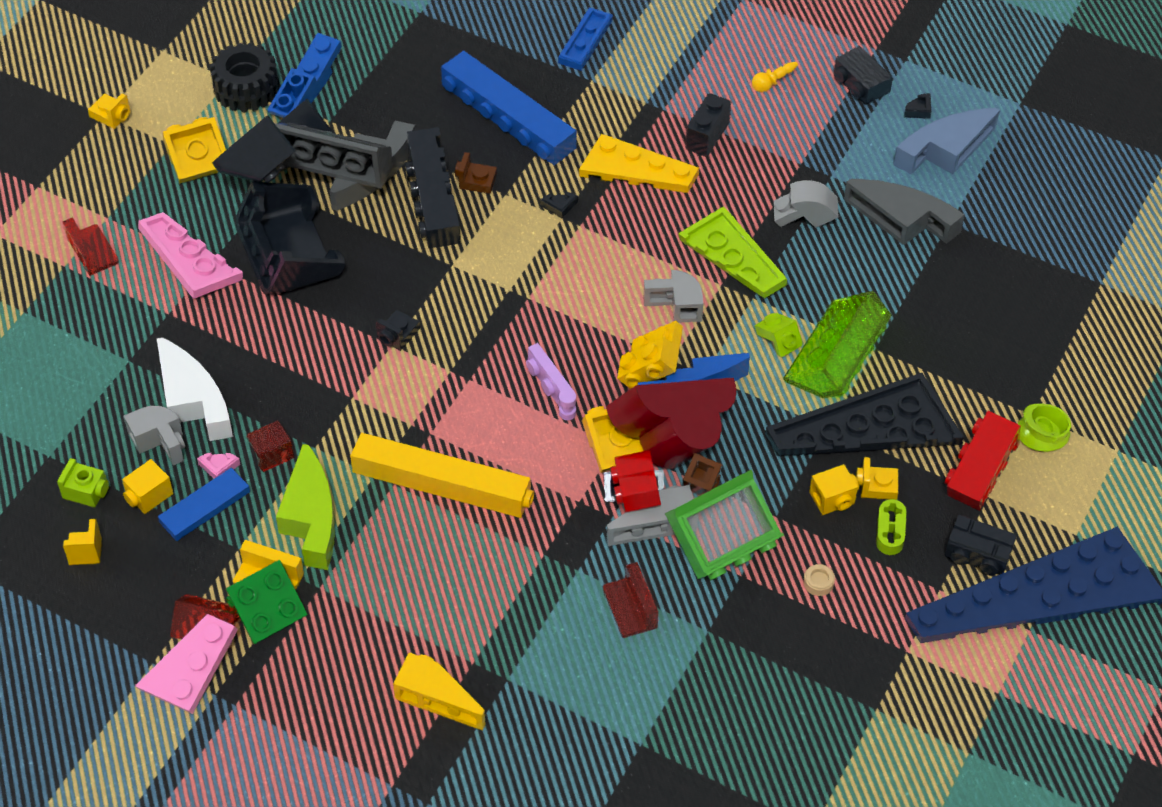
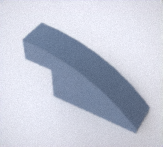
[894,108,1000,175]

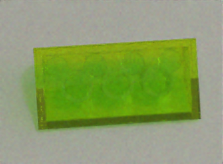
[783,291,892,398]

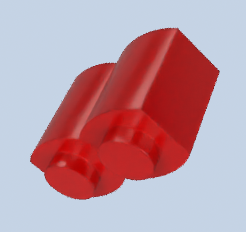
[610,450,661,512]

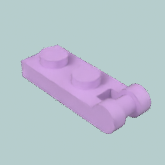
[526,343,576,420]

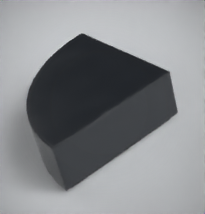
[904,93,931,119]
[540,192,578,218]

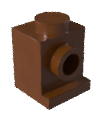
[683,453,723,495]

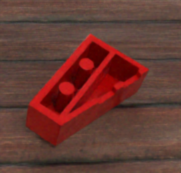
[944,410,1021,511]

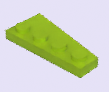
[678,206,787,299]

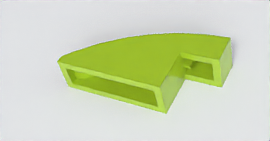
[276,444,335,570]

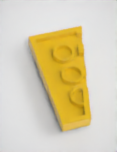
[579,134,699,193]

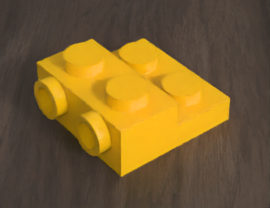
[162,117,226,184]
[617,320,683,389]
[582,406,644,473]

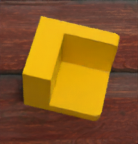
[63,519,102,565]

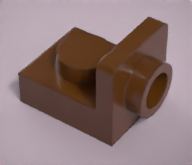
[455,152,497,194]

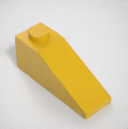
[393,652,485,731]

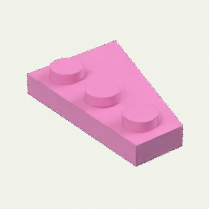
[135,614,238,714]

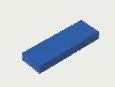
[558,7,613,71]
[158,467,250,541]

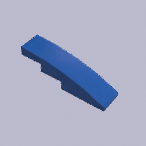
[638,353,750,385]

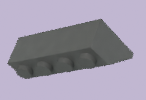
[275,123,393,189]

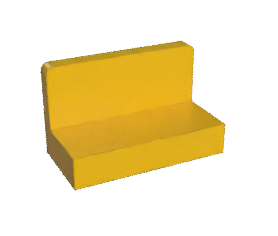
[233,540,304,590]

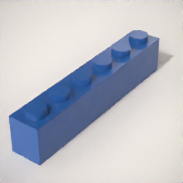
[441,50,577,166]

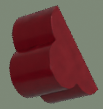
[606,377,736,469]

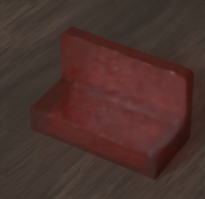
[62,217,119,276]
[603,562,659,638]
[170,594,241,650]

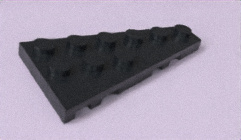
[765,373,964,456]

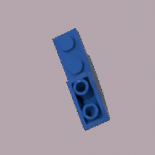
[267,33,342,118]

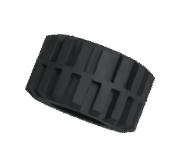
[210,43,279,112]

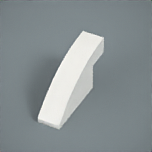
[157,338,233,441]

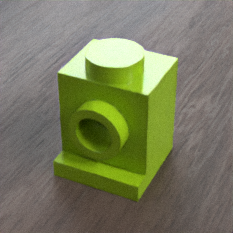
[57,458,109,508]

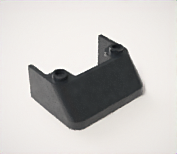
[212,99,334,183]

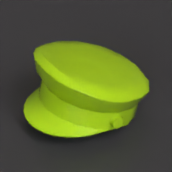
[1018,403,1071,452]

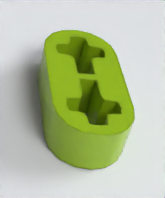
[876,499,906,555]

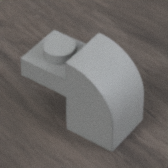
[774,180,838,228]
[643,270,703,323]
[124,406,185,465]

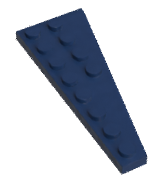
[905,526,1162,643]

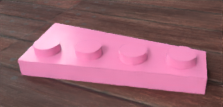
[138,212,243,299]

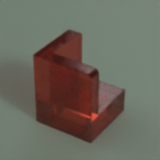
[247,420,294,472]

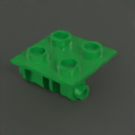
[225,560,308,644]

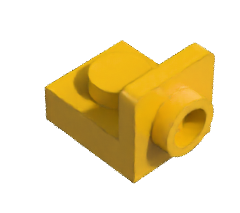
[88,93,131,129]
[856,457,898,500]

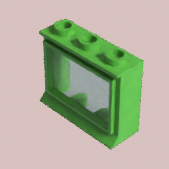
[665,469,784,580]

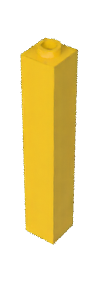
[350,432,534,518]

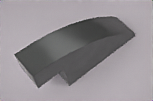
[329,121,415,211]
[844,179,965,245]

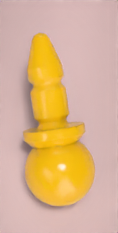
[752,62,798,92]

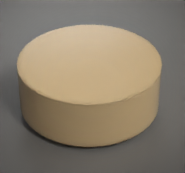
[803,564,835,596]

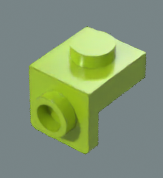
[754,313,803,357]

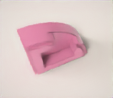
[197,453,240,479]

